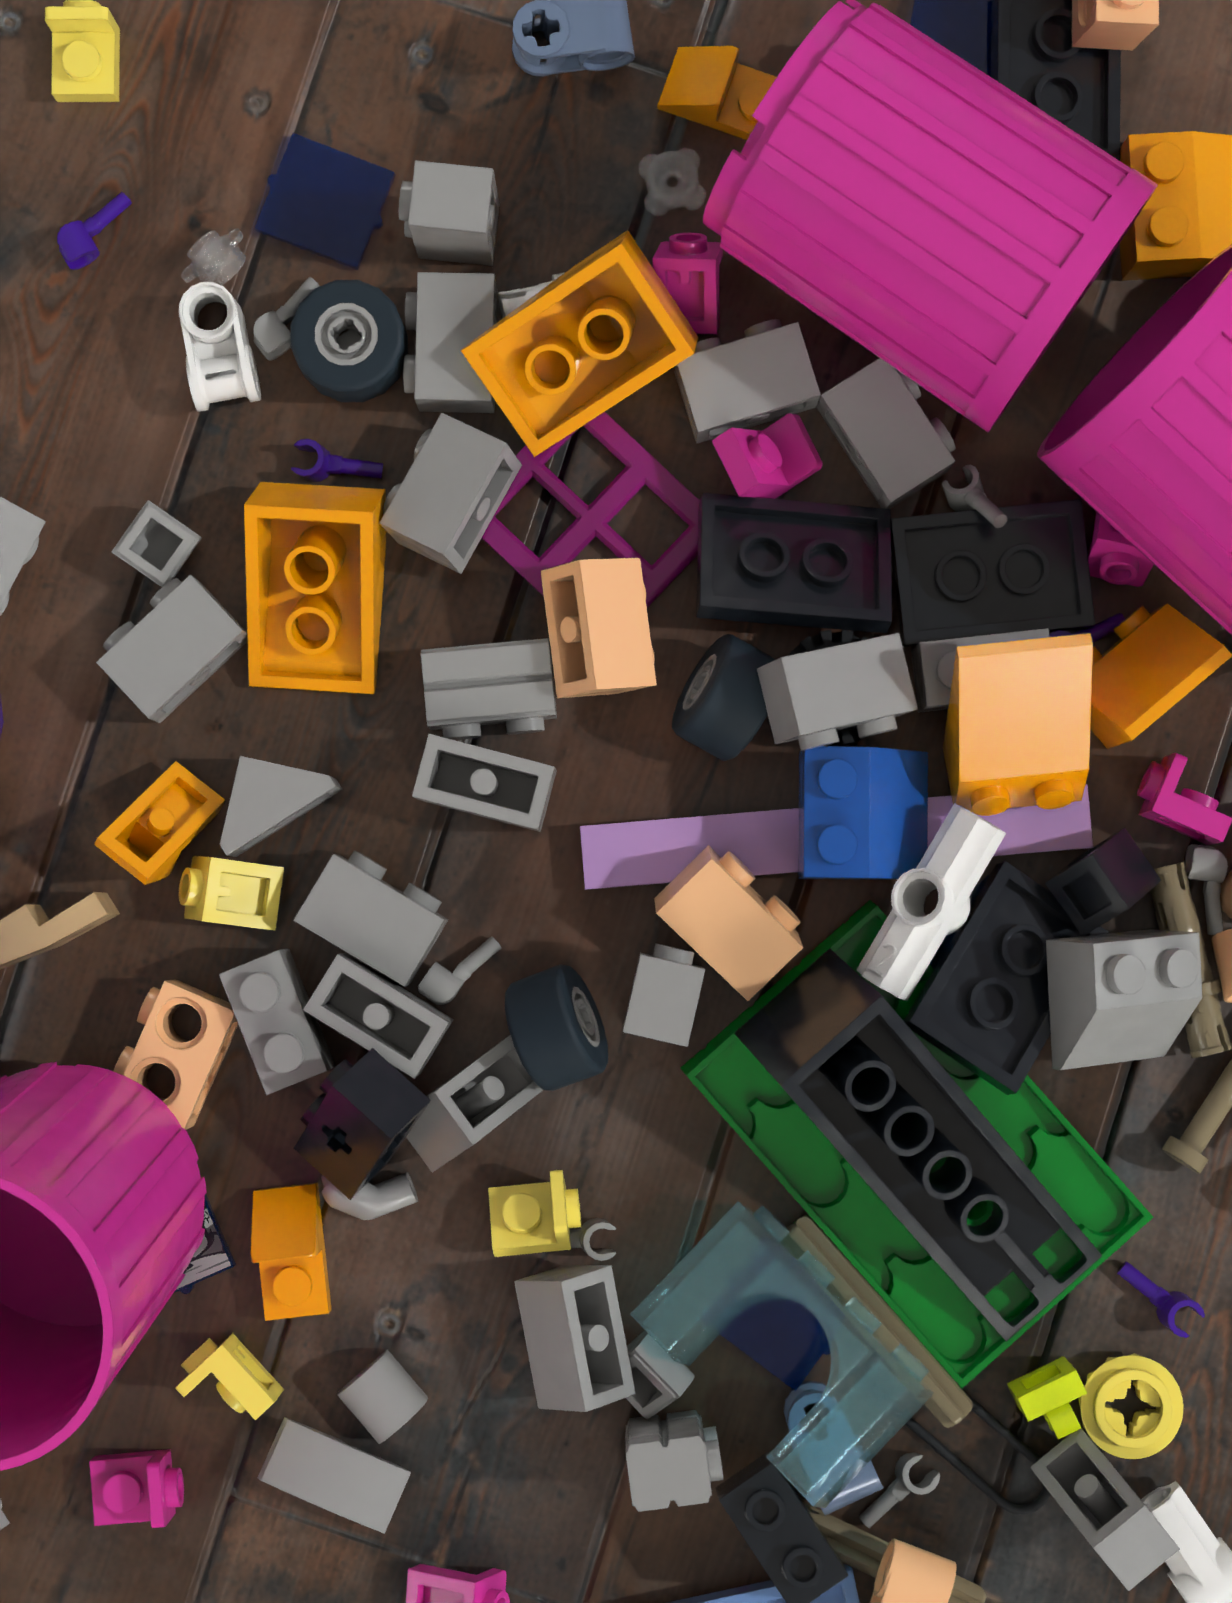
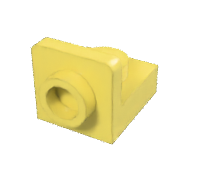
[45,0,120,102]
[179,856,284,931]
[488,1170,581,1257]
[175,1333,284,1420]

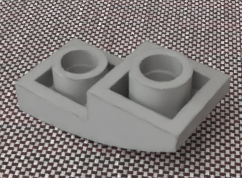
[257,1417,411,1534]

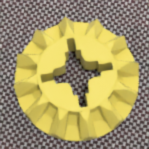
[1078,1353,1183,1459]

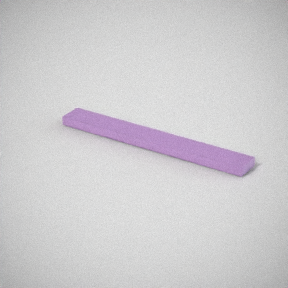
[580,784,1093,890]

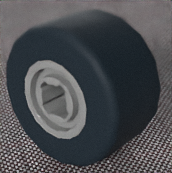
[291,280,408,402]
[672,634,776,761]
[505,964,608,1091]

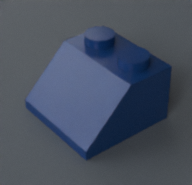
[798,746,928,880]

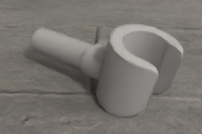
[253,277,320,361]
[942,465,1007,528]
[1185,844,1228,935]
[418,936,501,1005]
[570,1218,616,1261]
[859,1452,940,1528]

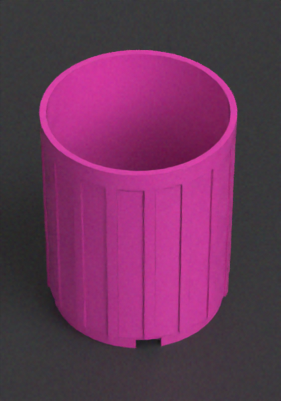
[703,0,1158,433]
[1037,245,1232,635]
[0,1062,207,1471]

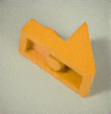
[657,46,777,140]
[94,761,225,885]
[251,1183,332,1321]

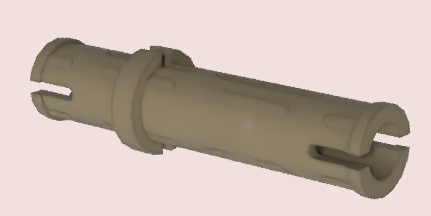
[1149,862,1232,1058]

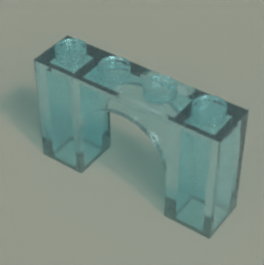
[630,1201,934,1508]

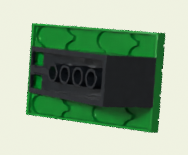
[680,900,1153,1388]

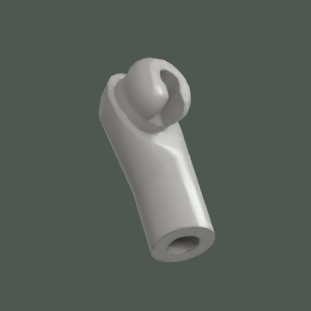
[321,1172,418,1220]

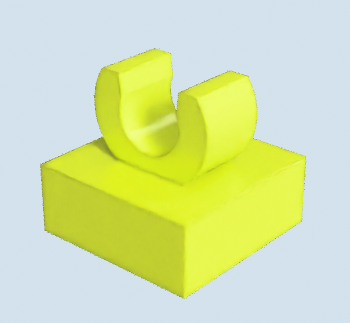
[1007,1356,1087,1440]

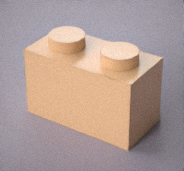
[541,558,657,698]
[654,845,803,1001]

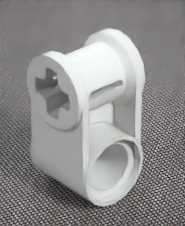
[179,282,261,412]

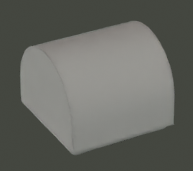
[112,500,202,587]
[626,1329,695,1420]
[337,1349,428,1444]

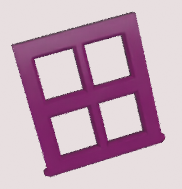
[481,412,700,608]

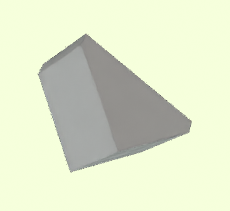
[220,756,343,857]

